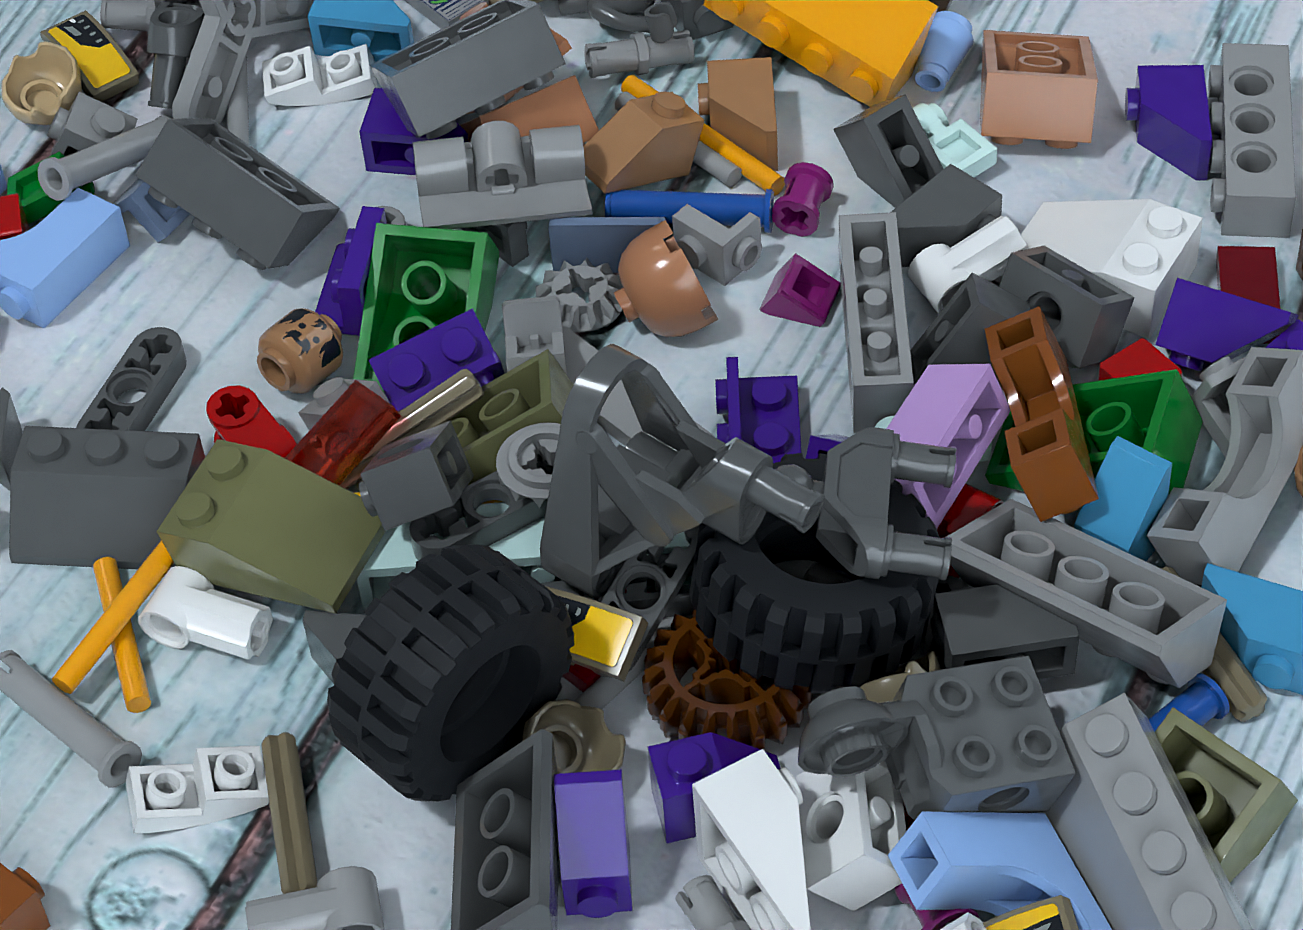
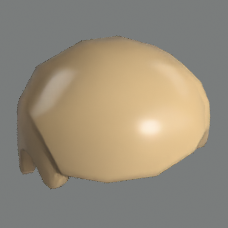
[1,41,82,125]

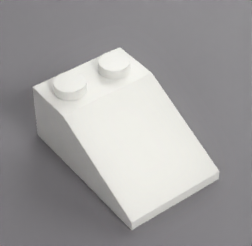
[994,199,1203,339]
[692,749,811,930]

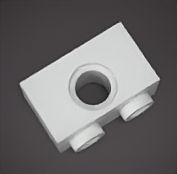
[796,761,906,911]

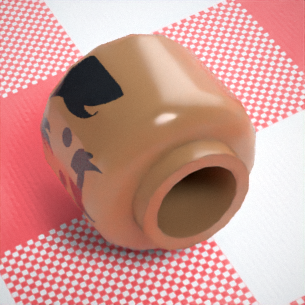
[257,308,343,394]

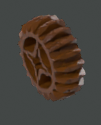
[642,609,813,749]

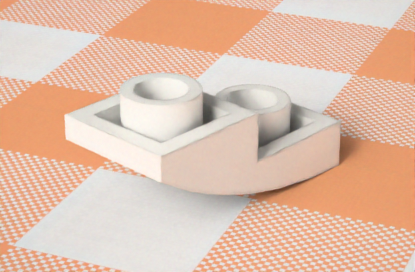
[261,44,378,106]
[126,746,269,834]

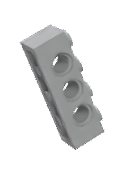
[1208,43,1296,238]
[839,212,914,433]

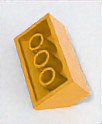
[703,0,939,107]

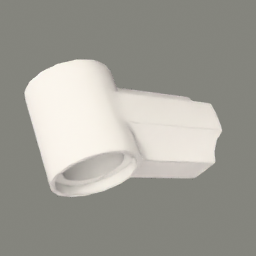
[908,215,1028,314]
[138,566,273,660]

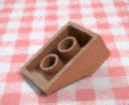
[980,30,1098,149]

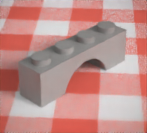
[1147,347,1303,585]

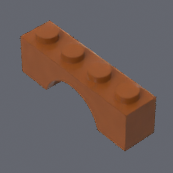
[985,306,1099,522]

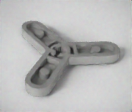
[172,0,314,125]

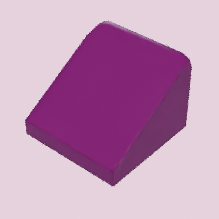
[759,253,841,327]

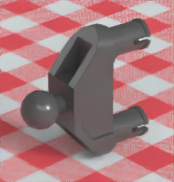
[775,427,957,580]

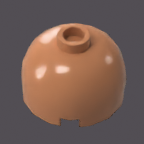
[613,220,718,337]

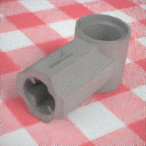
[245,866,384,930]

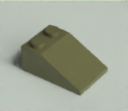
[447,349,573,485]
[156,439,386,614]
[1155,707,1298,883]

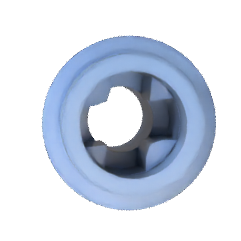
[915,11,974,92]

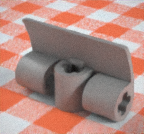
[413,121,592,229]

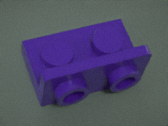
[315,206,387,336]
[369,308,505,414]
[715,357,802,463]

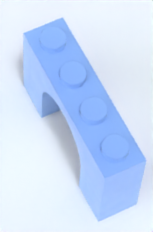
[0,164,130,328]
[888,811,1112,930]

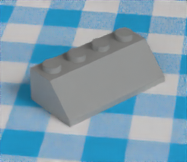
[947,499,1227,688]
[1044,692,1253,930]

